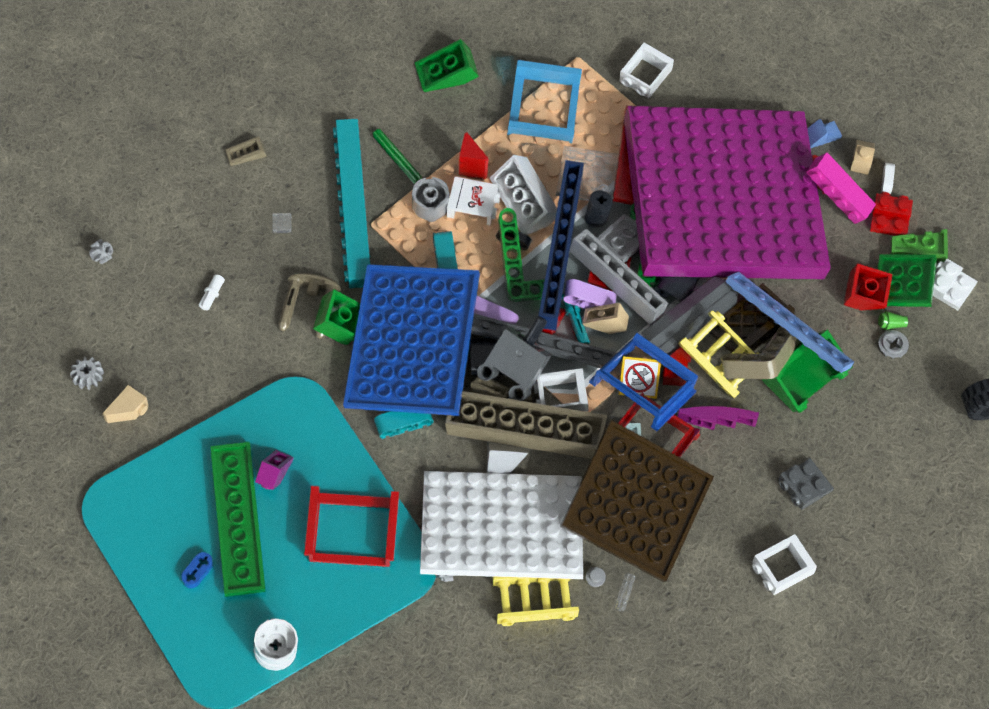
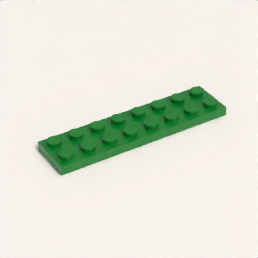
[210,442,266,597]

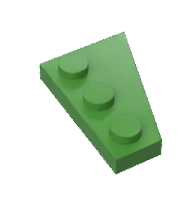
[891,229,948,262]

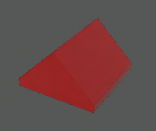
[459,132,489,180]

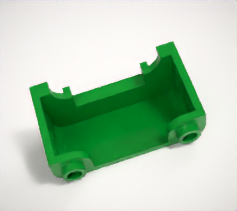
[761,330,853,413]

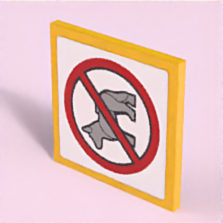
[618,356,661,399]

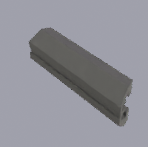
[642,276,737,356]

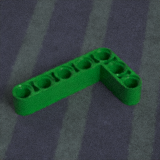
[498,208,545,302]

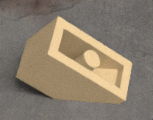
[850,140,875,175]
[583,303,629,334]
[103,385,148,423]

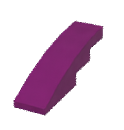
[677,406,759,430]

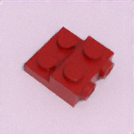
[870,192,913,236]

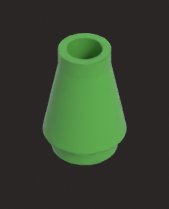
[878,311,908,330]

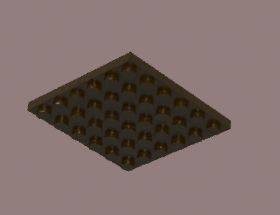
[560,420,714,582]

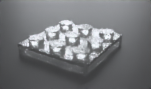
[556,146,618,201]

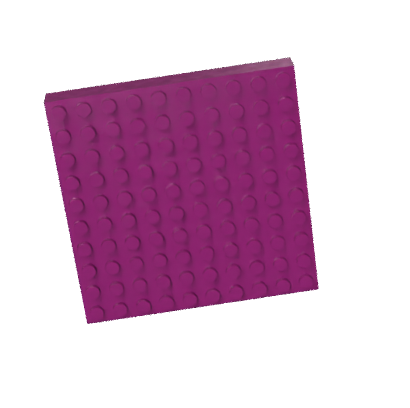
[623,106,831,279]

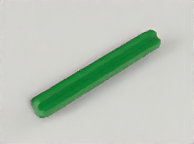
[373,129,422,184]

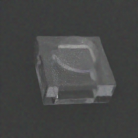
[272,213,292,233]

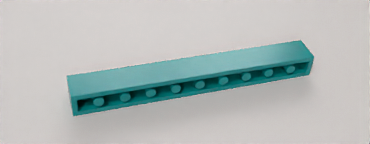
[333,119,370,288]

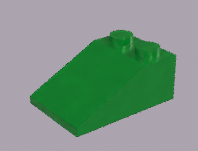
[415,39,479,92]

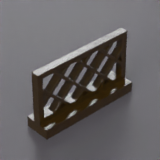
[709,283,795,354]

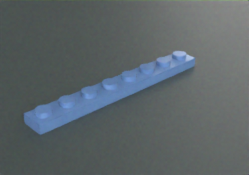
[726,272,854,373]

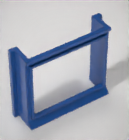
[589,333,698,431]

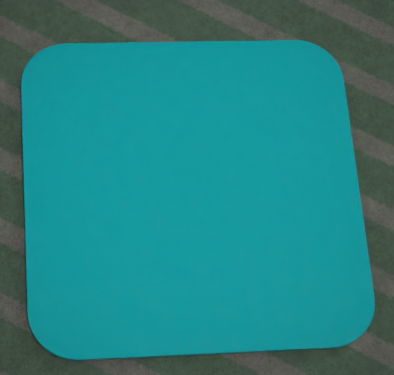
[82,377,436,709]

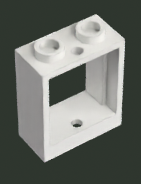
[619,43,674,98]
[534,368,588,412]
[752,534,817,595]

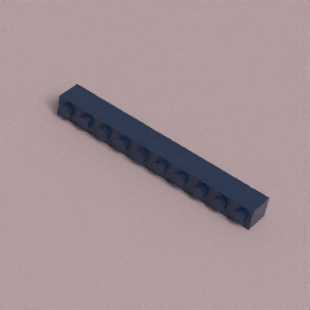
[538,160,584,331]

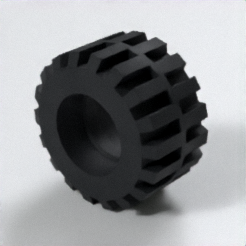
[961,378,989,420]

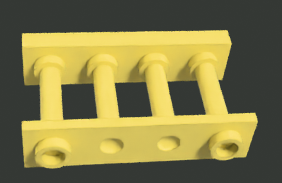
[678,310,760,398]
[492,576,579,626]

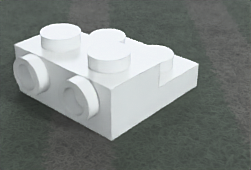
[933,259,978,311]

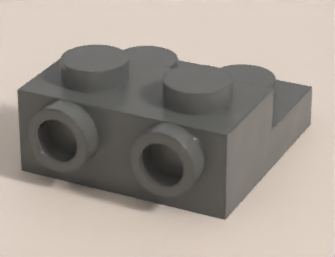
[778,458,834,510]

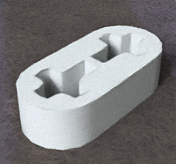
[881,163,895,195]

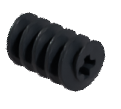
[584,190,613,228]

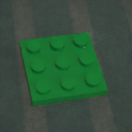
[878,254,937,307]

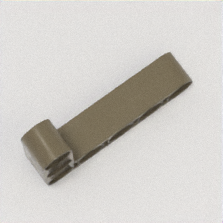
[721,325,800,379]

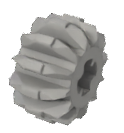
[70,356,104,390]

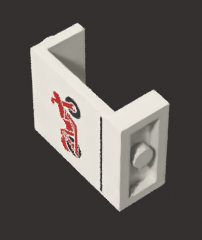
[447,177,501,226]

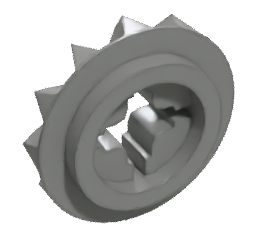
[878,330,909,359]

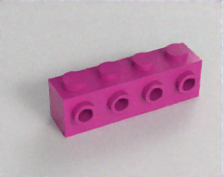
[806,152,876,224]

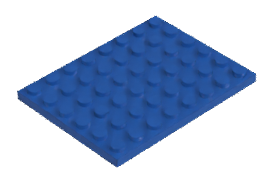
[343,264,480,416]

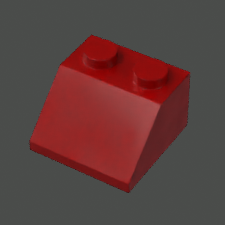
[843,263,893,310]

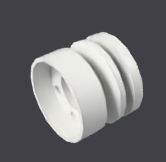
[254,619,298,671]

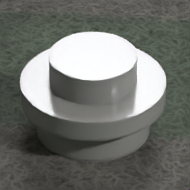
[585,567,606,587]

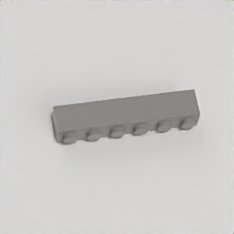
[570,229,668,325]

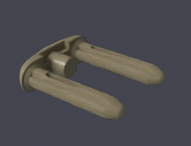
[278,273,341,339]

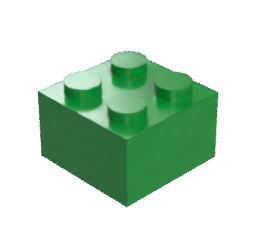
[313,289,360,345]

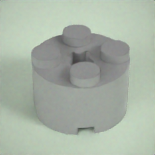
[412,177,449,222]

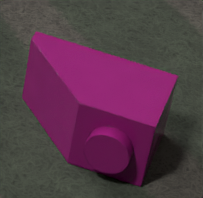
[255,450,294,490]

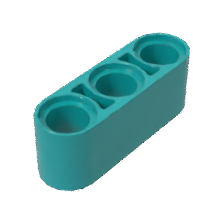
[433,231,458,269]
[374,411,434,439]

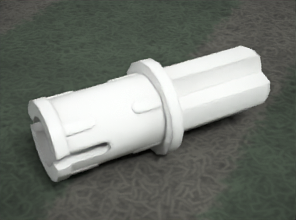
[199,274,225,310]

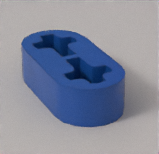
[182,552,213,588]

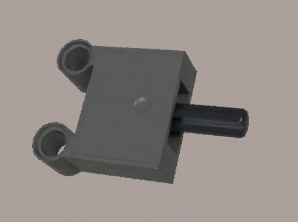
[477,316,552,401]

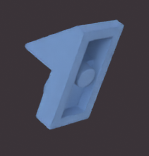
[807,119,842,148]

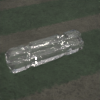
[615,573,636,612]

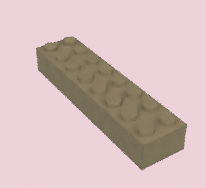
[445,391,608,459]

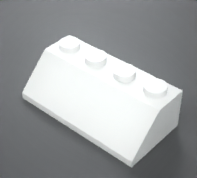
[490,155,557,235]

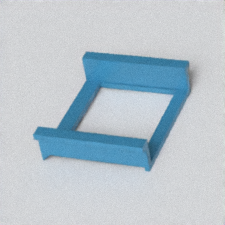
[507,60,582,143]

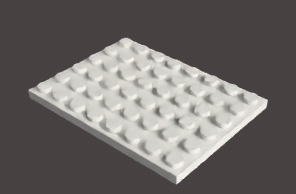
[420,471,583,579]

